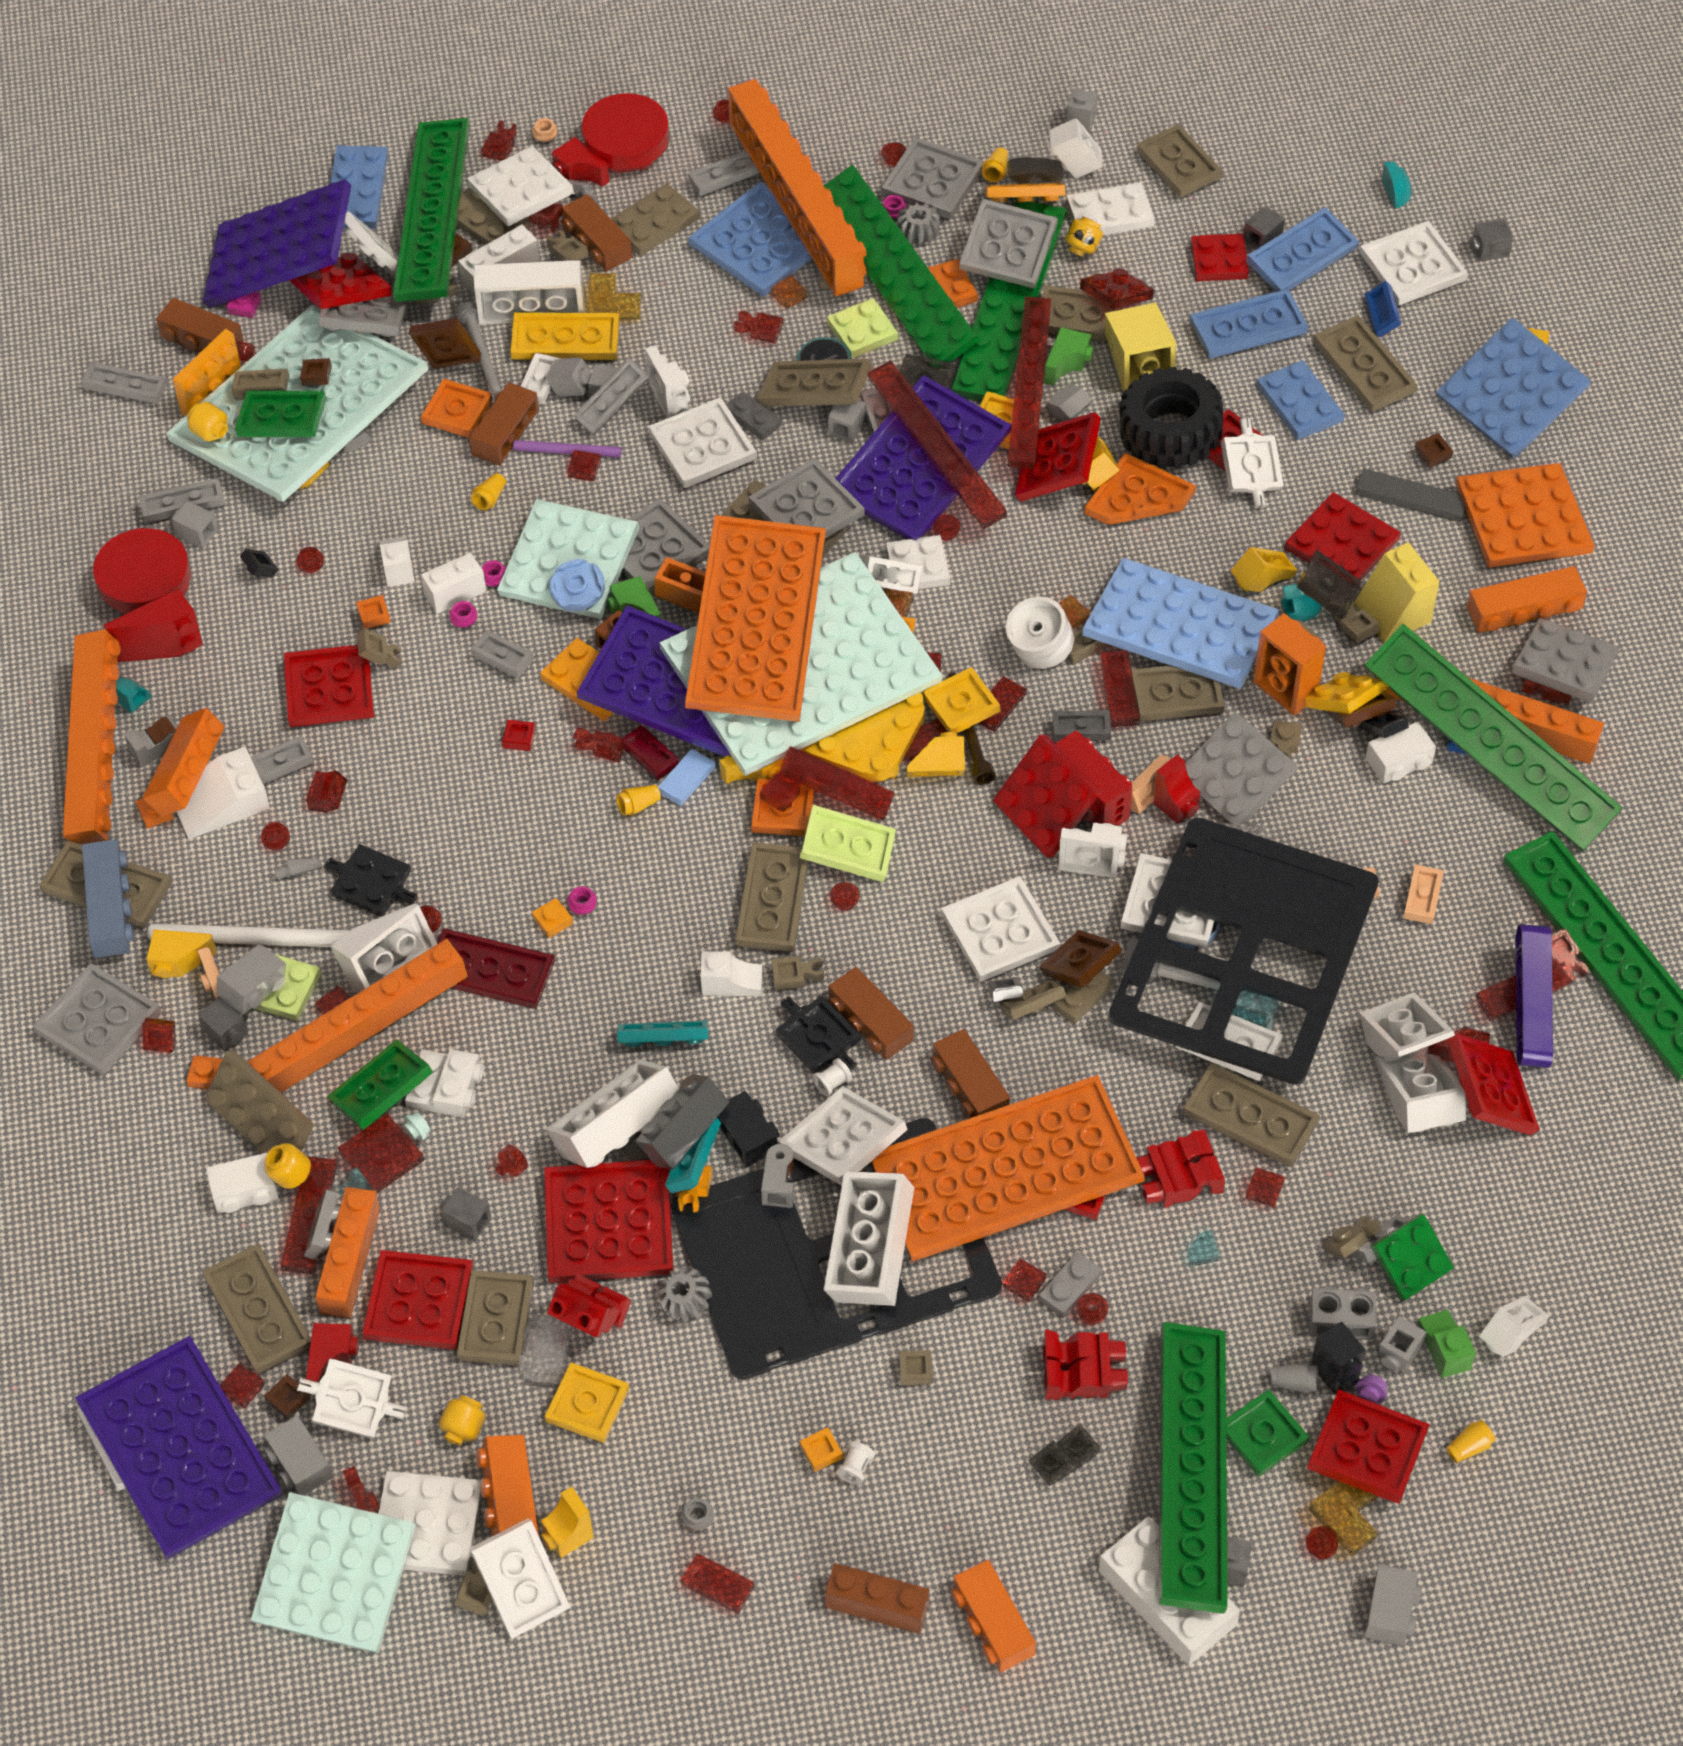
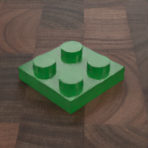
[1370,1214,1454,1300]
[1226,1389,1310,1477]

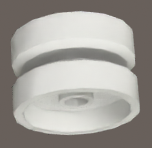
[1006,596,1075,669]

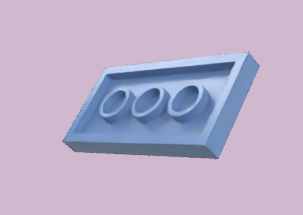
[331,146,388,229]
[1246,207,1360,292]
[1189,289,1308,359]

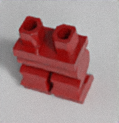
[1137,1129,1225,1208]
[547,1273,632,1338]
[1042,1329,1128,1401]

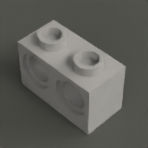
[1309,1286,1376,1340]

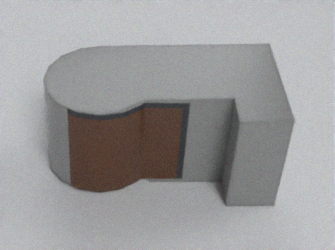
[124,717,178,768]
[761,1144,794,1208]

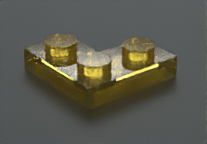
[587,273,642,320]
[1308,1482,1379,1557]

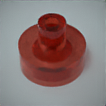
[495,1144,528,1177]

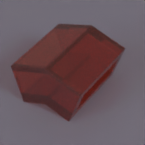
[306,770,348,813]

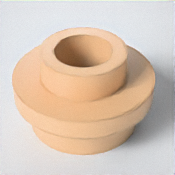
[532,118,558,142]

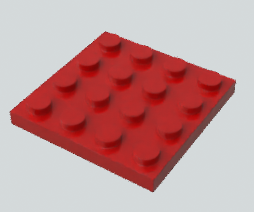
[544,1160,674,1283]

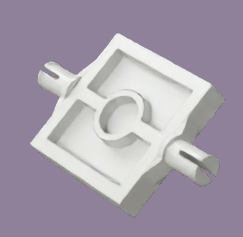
[1220,418,1284,509]
[297,1359,406,1439]

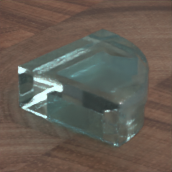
[340,1167,374,1191]
[1188,1229,1220,1267]

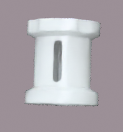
[812,1058,853,1097]
[836,1442,875,1485]

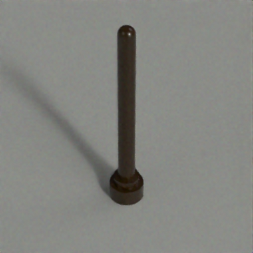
[947,672,996,786]

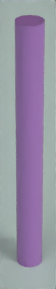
[513,440,622,458]

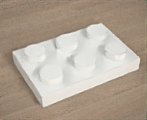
[1066,182,1155,235]
[345,211,399,279]
[1176,1002,1283,1081]
[469,1518,571,1639]

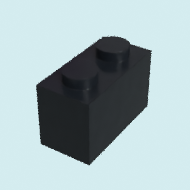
[717,1090,780,1168]
[1310,1321,1366,1394]

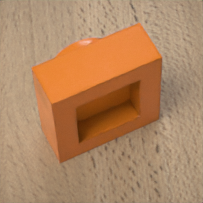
[356,595,391,629]
[135,798,174,829]
[187,1055,222,1089]

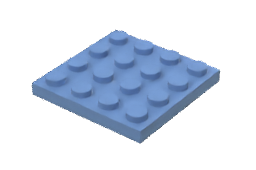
[688,181,812,297]
[1436,317,1591,459]

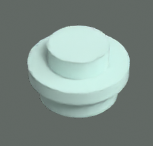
[403,1112,430,1142]

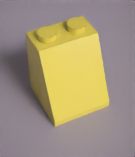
[1105,302,1176,392]
[1354,542,1440,643]

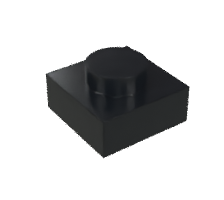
[240,548,279,578]

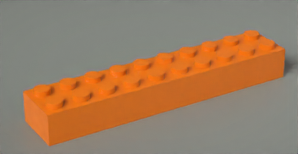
[728,79,867,297]

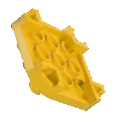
[796,692,925,787]

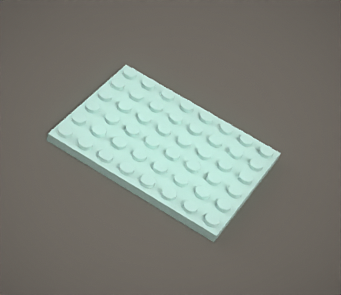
[166,305,429,502]
[660,552,943,776]

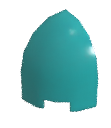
[1381,162,1412,209]
[1280,582,1324,622]
[116,677,153,714]

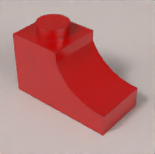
[552,137,610,187]
[1153,754,1200,824]
[306,1323,359,1395]

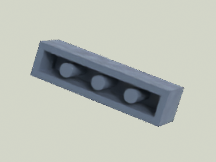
[82,839,134,958]

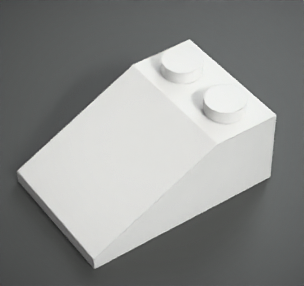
[176,747,270,839]
[331,903,437,993]
[1360,992,1455,1057]
[1375,1045,1466,1133]

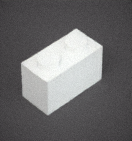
[1048,118,1103,179]
[421,552,486,614]
[1366,721,1436,784]
[206,1153,278,1214]

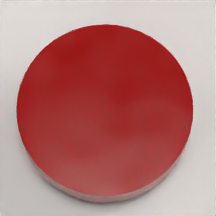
[582,93,669,174]
[93,528,191,615]

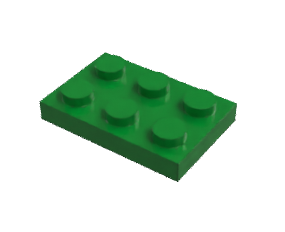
[235,391,327,437]
[327,1039,433,1130]

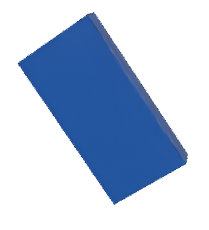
[1364,281,1402,337]

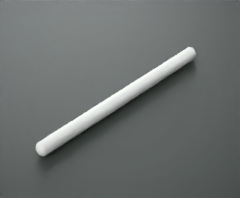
[147,924,351,947]

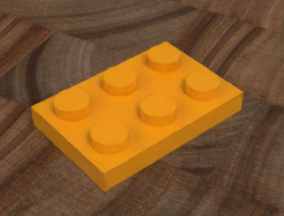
[984,183,1065,203]
[173,329,241,416]
[540,637,614,722]

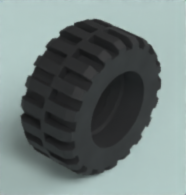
[1119,367,1223,469]

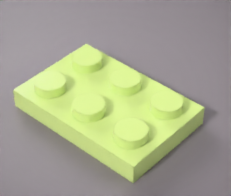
[799,805,896,882]

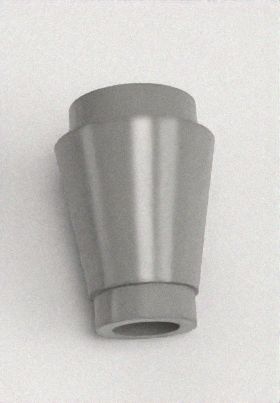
[1271,1362,1318,1394]

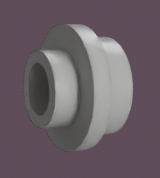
[681,1498,714,1531]

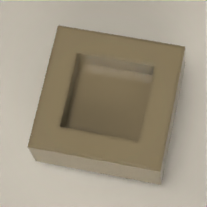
[899,1350,933,1386]

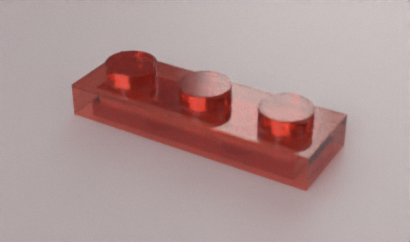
[1100,650,1139,727]
[1475,958,1569,1022]

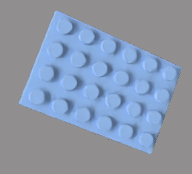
[1082,558,1279,689]

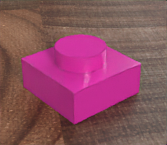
[227,292,261,318]

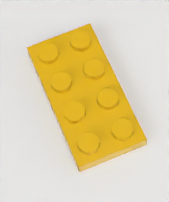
[510,312,620,360]

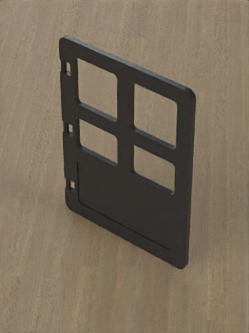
[1108,818,1379,1085]
[671,1118,1002,1380]

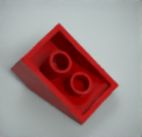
[103,589,203,663]

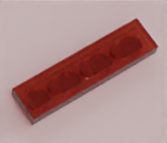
[778,746,895,820]
[281,1156,338,1274]

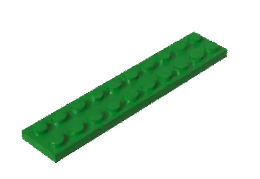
[393,117,470,302]
[824,164,980,372]
[952,199,1067,402]
[1364,623,1623,852]
[1503,831,1683,1081]
[1159,1322,1228,1614]

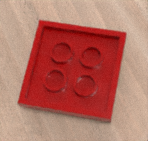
[289,253,392,310]
[1015,412,1101,502]
[1285,492,1401,590]
[284,644,375,727]
[992,734,1102,858]
[1447,1033,1540,1136]
[362,1250,474,1350]
[1307,1389,1430,1504]

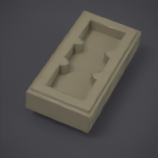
[231,369,290,397]
[1000,979,1066,1020]

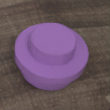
[1355,1374,1387,1404]

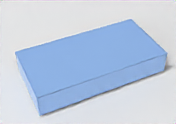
[658,749,715,806]

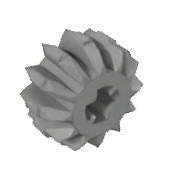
[896,201,940,246]
[657,1266,712,1322]

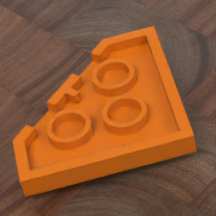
[1084,453,1197,525]

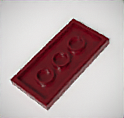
[437,928,556,1009]

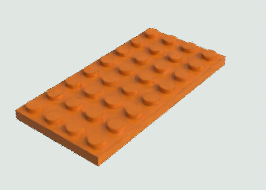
[685,515,826,722]
[870,1075,1144,1262]

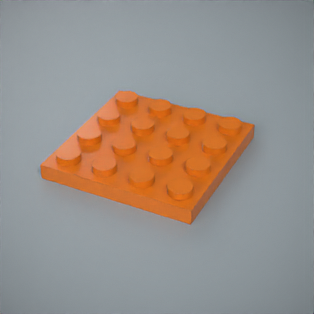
[1455,463,1595,568]

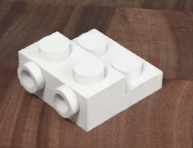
[645,345,690,418]
[1058,823,1128,879]
[405,1049,484,1118]

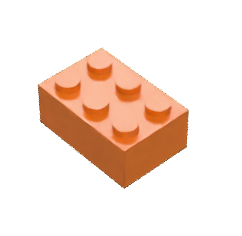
[1253,613,1326,716]

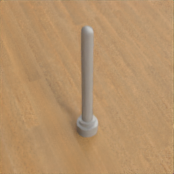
[456,302,502,396]

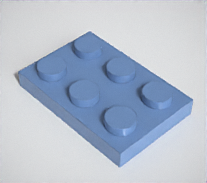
[1256,360,1345,440]

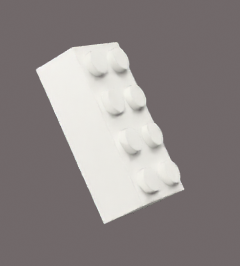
[474,260,584,325]
[546,1059,679,1168]
[824,1171,914,1306]
[1099,1516,1240,1666]

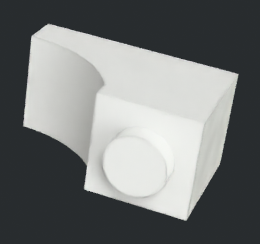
[860,554,922,594]
[701,951,762,996]
[1479,1296,1549,1357]

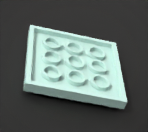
[497,499,640,619]
[251,1492,416,1654]

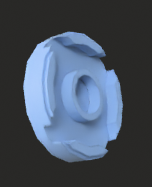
[549,559,605,612]

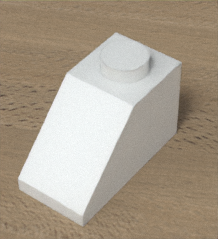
[379,536,415,587]

